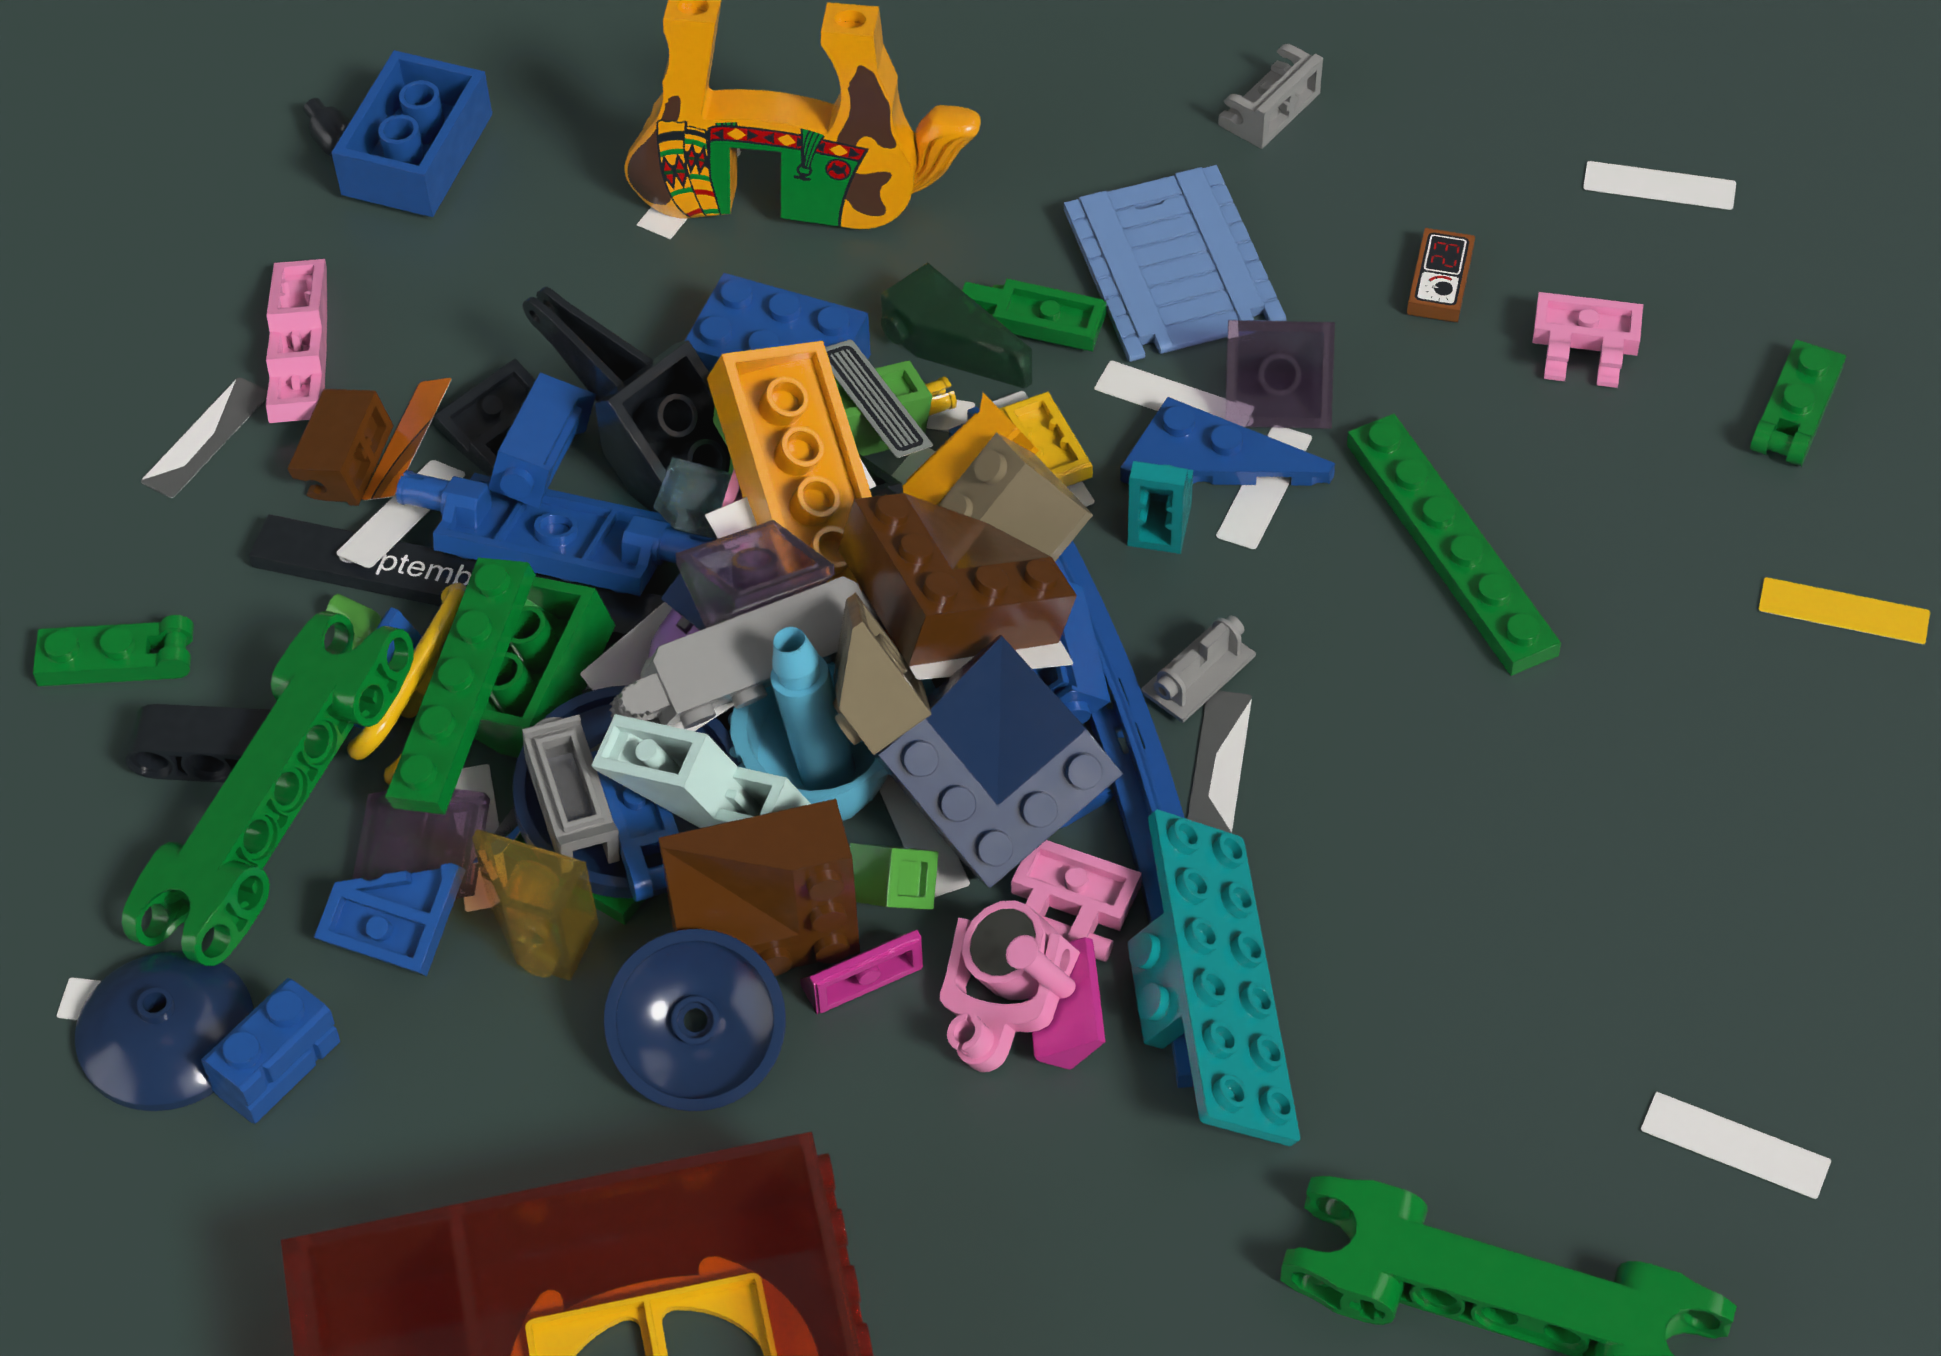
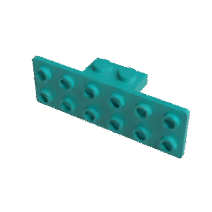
[1127,809,1301,1146]

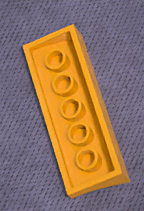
[707,341,897,647]

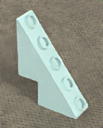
[591,714,850,847]

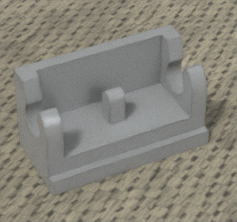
[1218,44,1323,149]

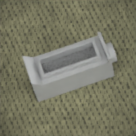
[522,715,620,876]

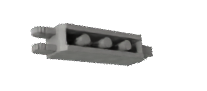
[609,576,886,729]

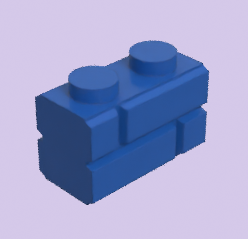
[201,978,341,1124]

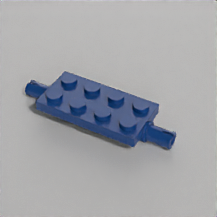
[396,470,717,596]

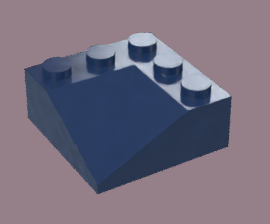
[867,635,1123,888]

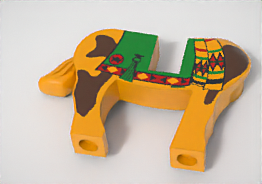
[624,0,981,229]

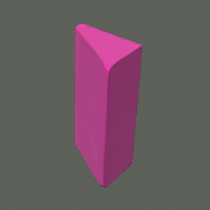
[800,930,923,1014]
[1028,937,1106,1070]

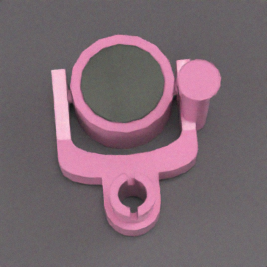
[940,900,1080,1072]

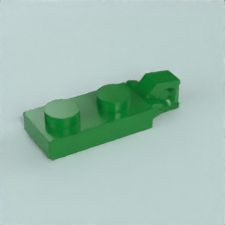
[959,278,1107,352]

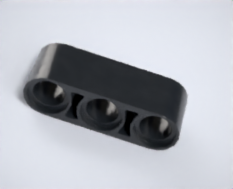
[125,704,271,783]

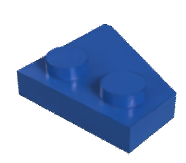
[314,863,466,976]

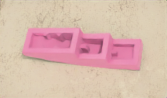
[266,259,327,423]

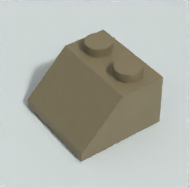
[939,433,1093,561]
[833,592,932,755]

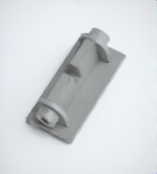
[1141,615,1256,723]

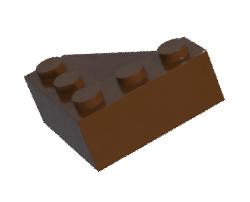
[838,493,1077,666]
[658,799,860,976]

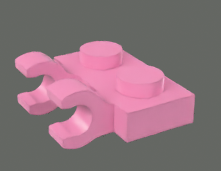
[1532,292,1643,388]

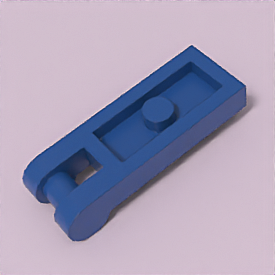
[591,750,679,902]

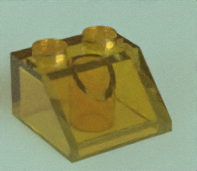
[472,829,599,981]

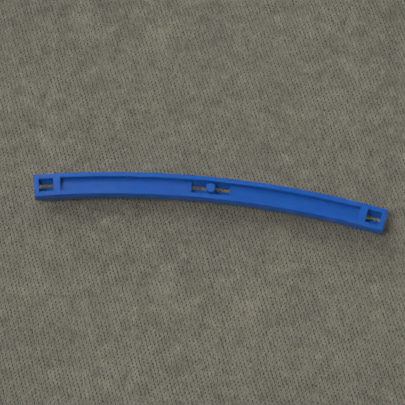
[949,406,1194,1088]

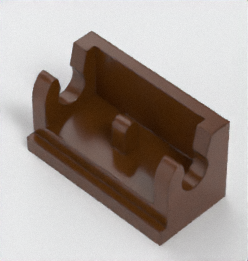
[287,389,394,506]

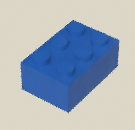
[331,50,492,217]
[685,273,871,373]

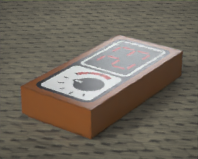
[1407,228,1475,323]

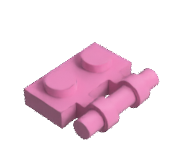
[1011,840,1142,962]

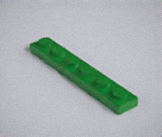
[1347,413,1561,676]

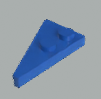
[1120,397,1335,486]

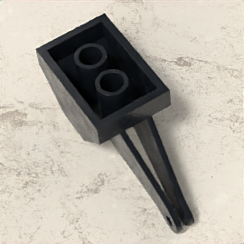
[522,287,731,535]

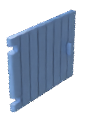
[1064,165,1286,362]

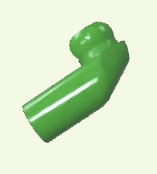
[326,594,382,650]

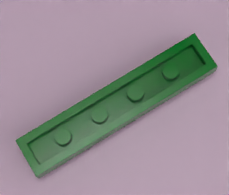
[385,557,536,815]

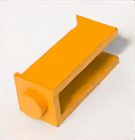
[903,392,1039,505]

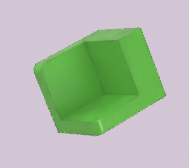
[850,843,939,910]

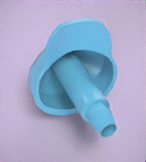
[727,627,936,821]

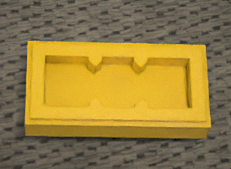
[1000,392,1093,487]

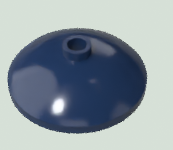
[604,929,786,1111]
[75,950,255,1111]

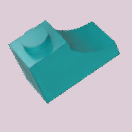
[1127,461,1193,554]

